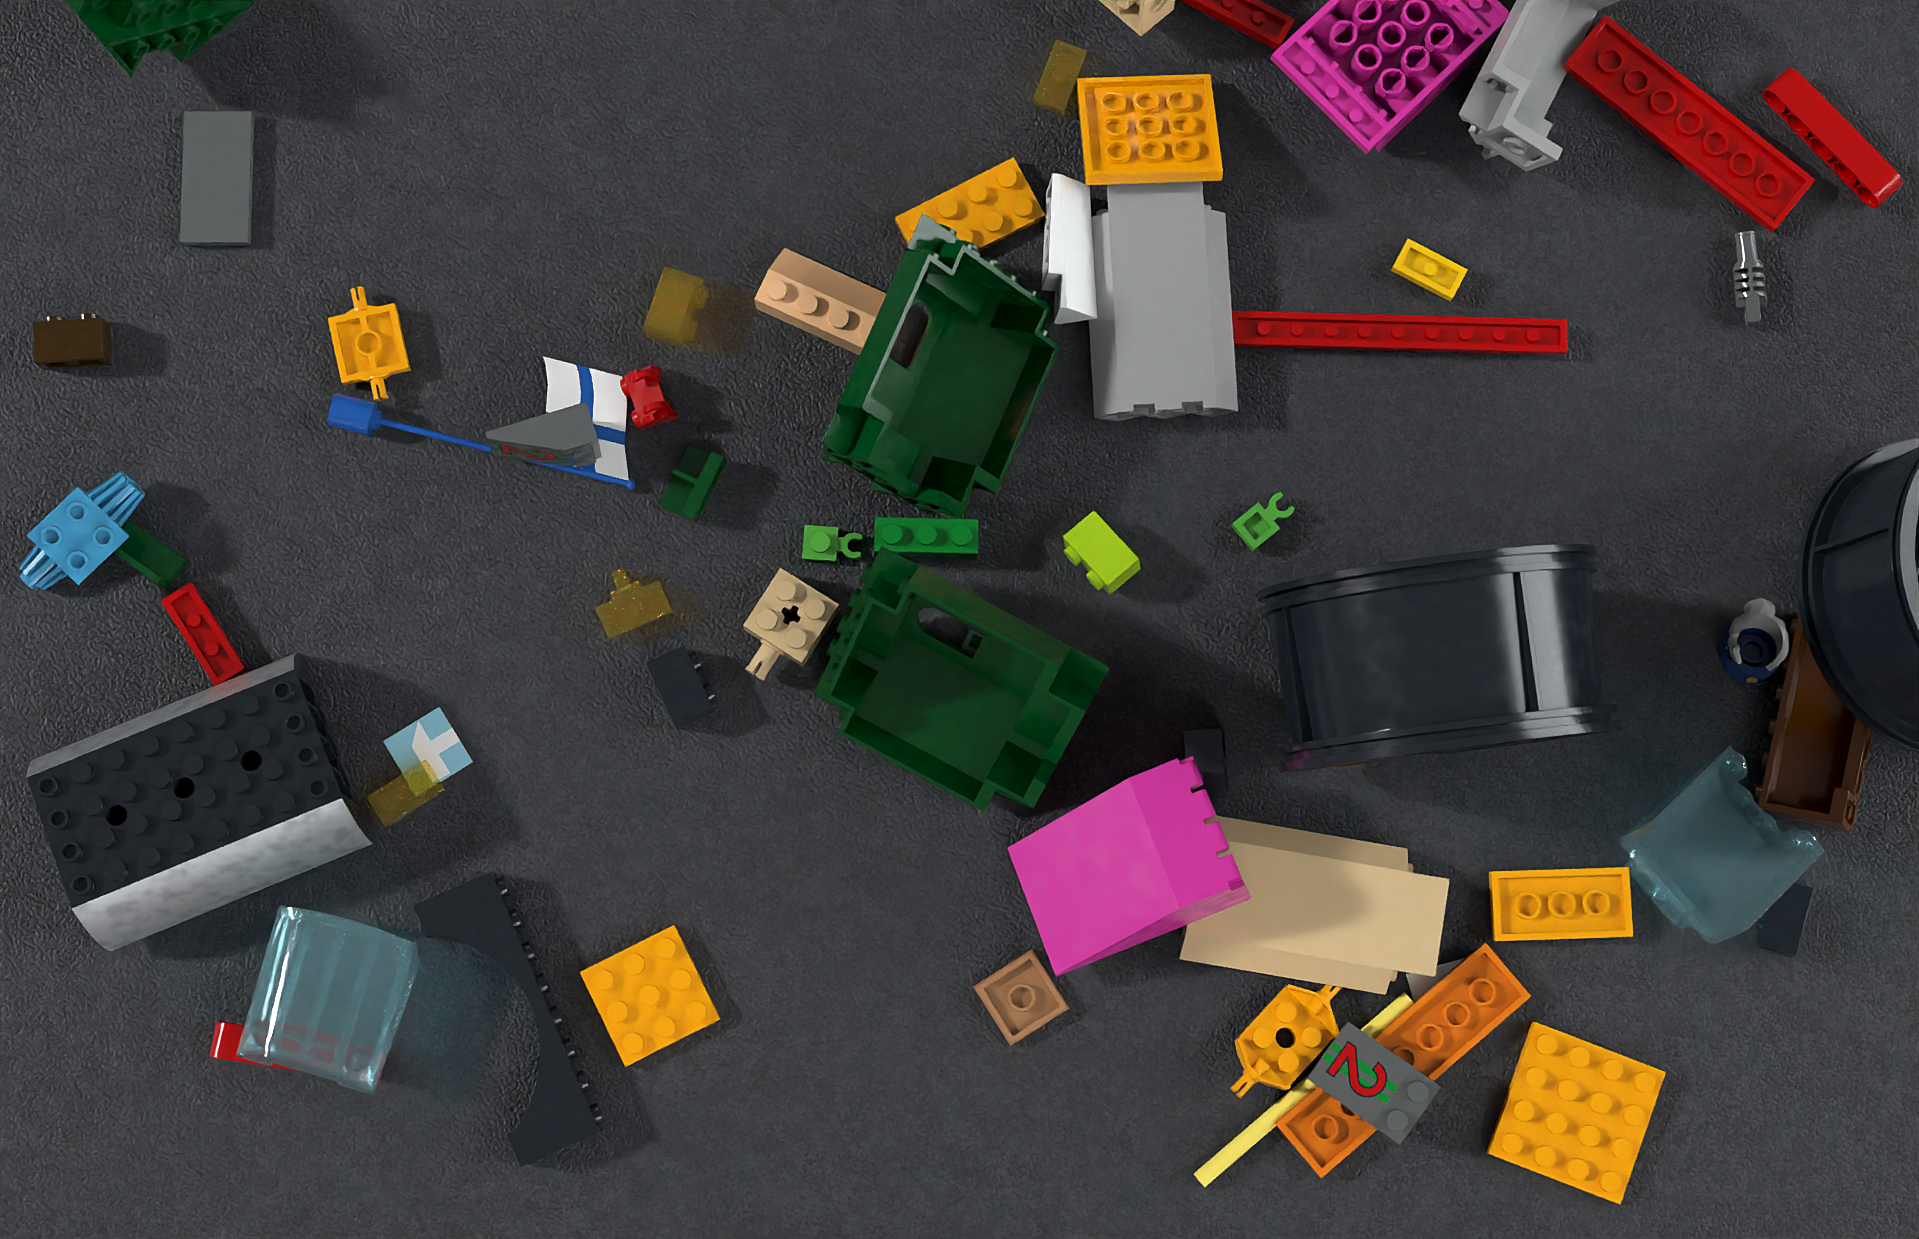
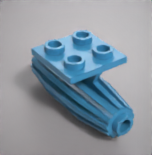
[19,470,145,590]

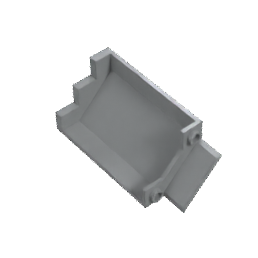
[1089,181,1238,422]

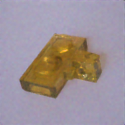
[595,568,673,640]

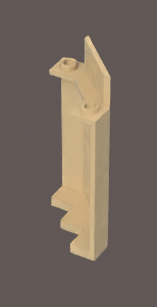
[1179,816,1450,995]

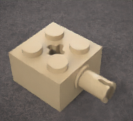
[743,568,840,681]

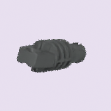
[1733,231,1767,326]

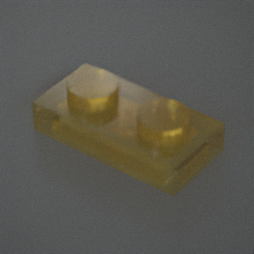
[1032,39,1087,115]
[366,759,445,827]

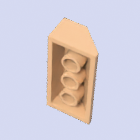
[754,248,886,356]

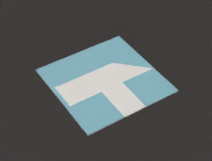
[383,707,473,797]

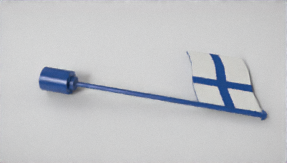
[328,357,635,490]

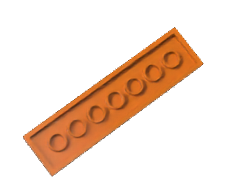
[1275,943,1531,1178]

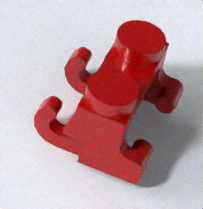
[620,365,678,430]

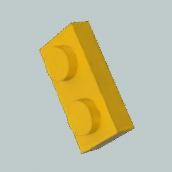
[1391,239,1468,301]

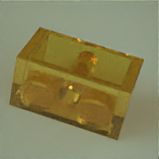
[643,266,709,349]

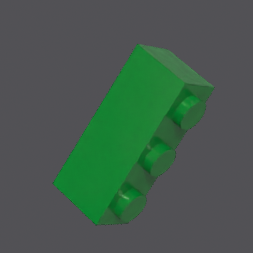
[874,517,978,560]

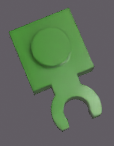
[1231,492,1294,552]
[802,525,862,563]

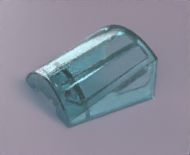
[236,906,420,1095]

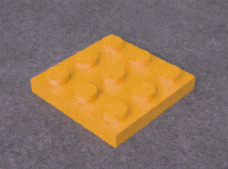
[580,925,721,1067]

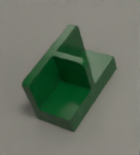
[660,446,726,524]

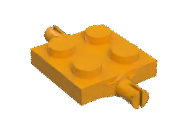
[328,287,411,401]

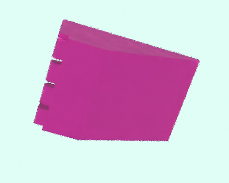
[1008,756,1251,977]

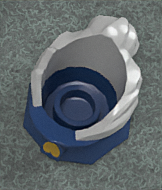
[1716,598,1789,685]

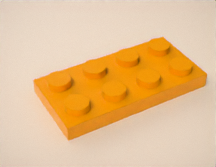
[895,157,1045,252]
[1489,867,1633,941]

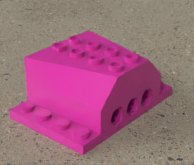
[1270,0,1510,154]

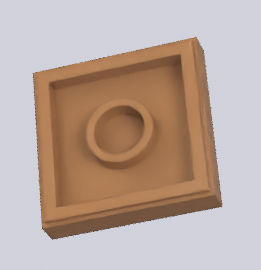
[973,949,1069,1046]

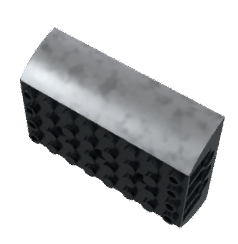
[27,653,373,952]

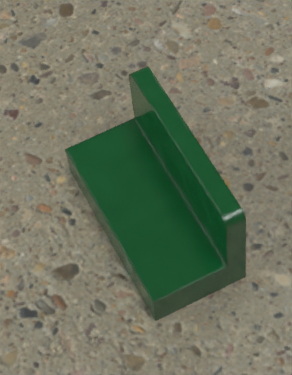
[113,521,188,589]

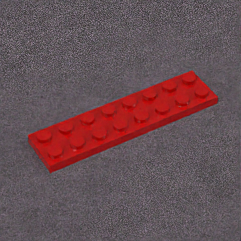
[1562,14,1815,233]

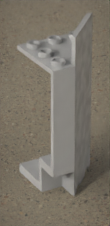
[1459,0,1620,172]

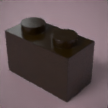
[33,314,112,370]

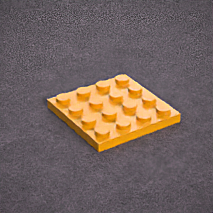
[1077,74,1223,185]
[1486,1022,1666,1204]

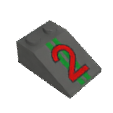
[485,402,602,468]
[1307,1021,1441,1145]

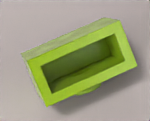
[1063,511,1141,595]

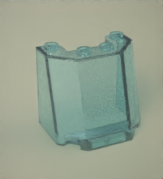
[1619,746,1825,945]

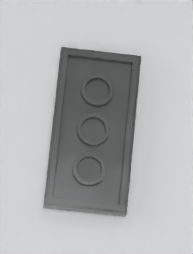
[180,111,254,245]

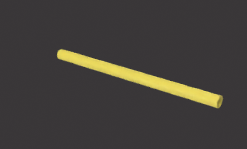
[1194,993,1414,1187]

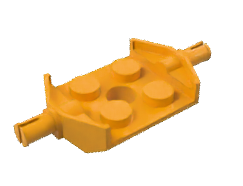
[1230,984,1343,1098]

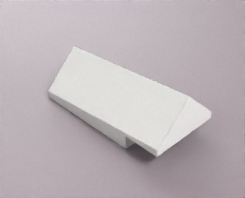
[1042,173,1097,324]

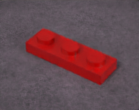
[161,582,248,686]

